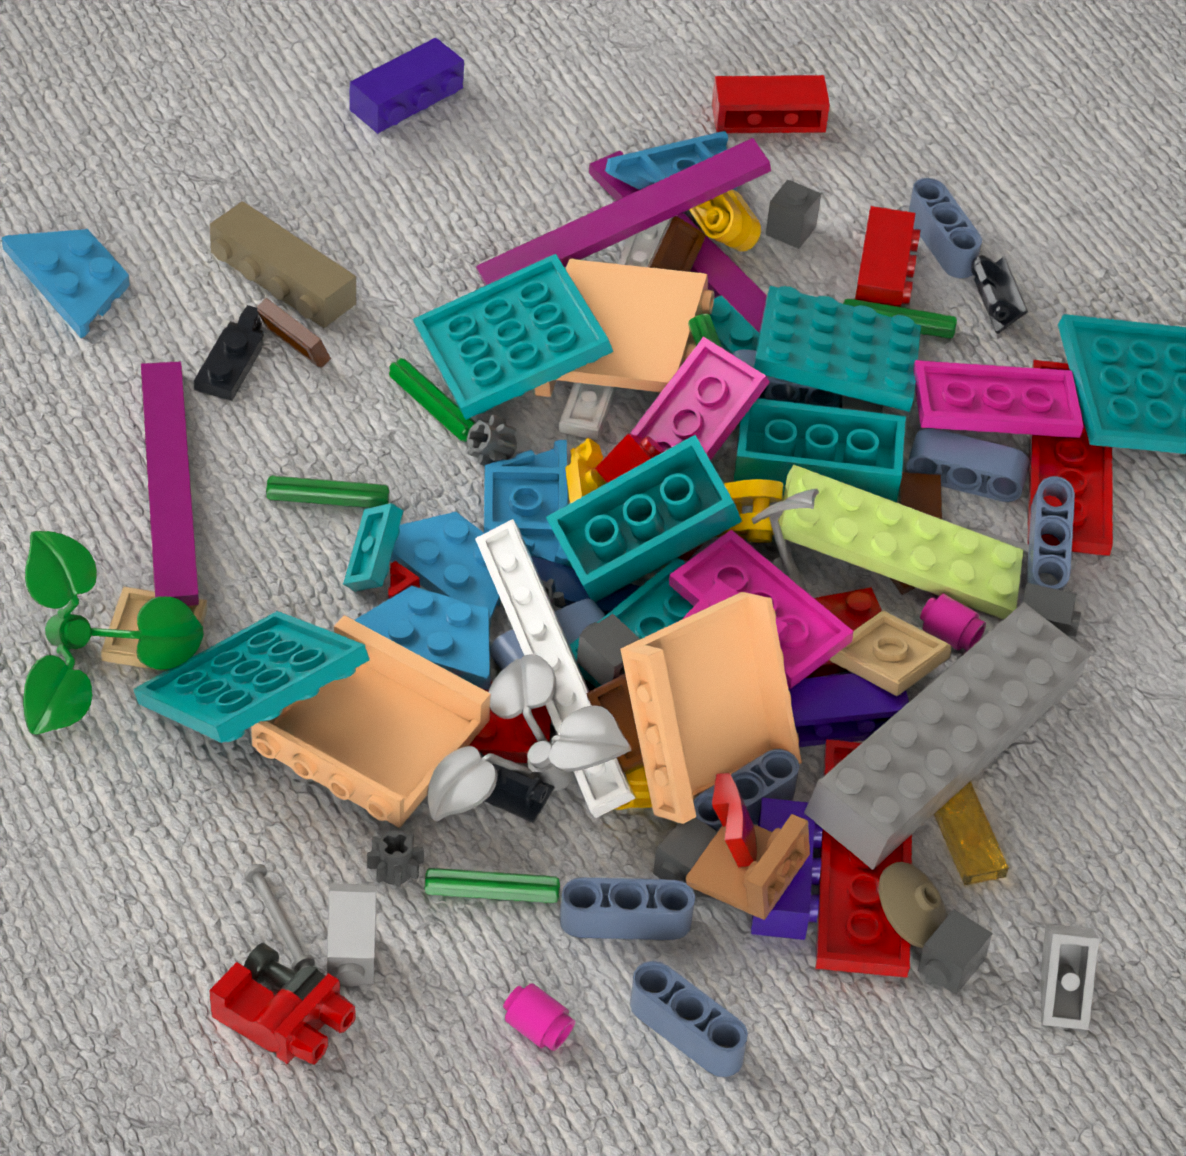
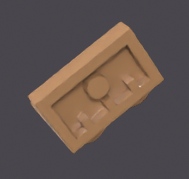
[686,814,810,920]

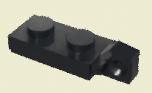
[194,305,264,401]

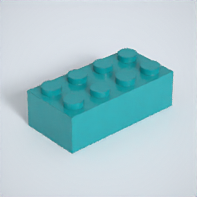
[733,398,906,503]
[546,435,742,602]

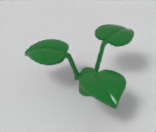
[23,531,204,735]

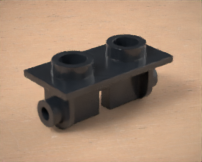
[971,255,1028,334]
[479,752,555,823]

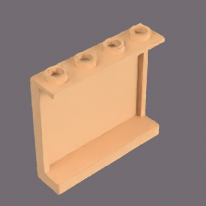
[534,259,714,397]
[620,592,802,824]
[251,615,491,828]

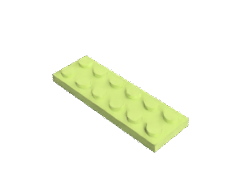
[779,465,1023,619]

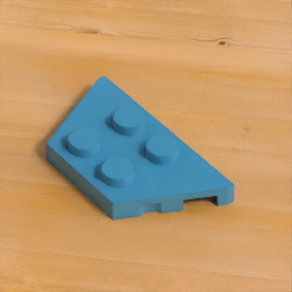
[605,131,738,191]
[2,229,130,338]
[484,440,568,566]
[390,512,501,627]
[355,586,491,690]

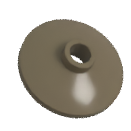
[879,862,947,948]

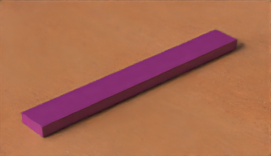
[476,138,771,286]
[589,150,767,333]
[141,361,199,606]

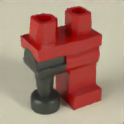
[209,943,356,1065]

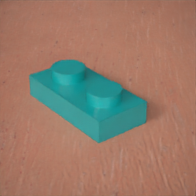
[709,295,759,354]
[343,503,404,592]

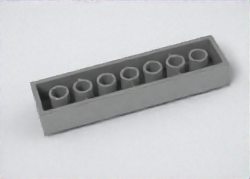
[804,602,1091,870]

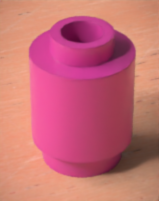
[920,594,986,651]
[503,983,575,1051]

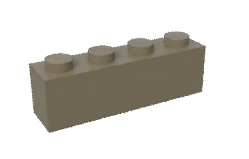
[210,201,356,328]

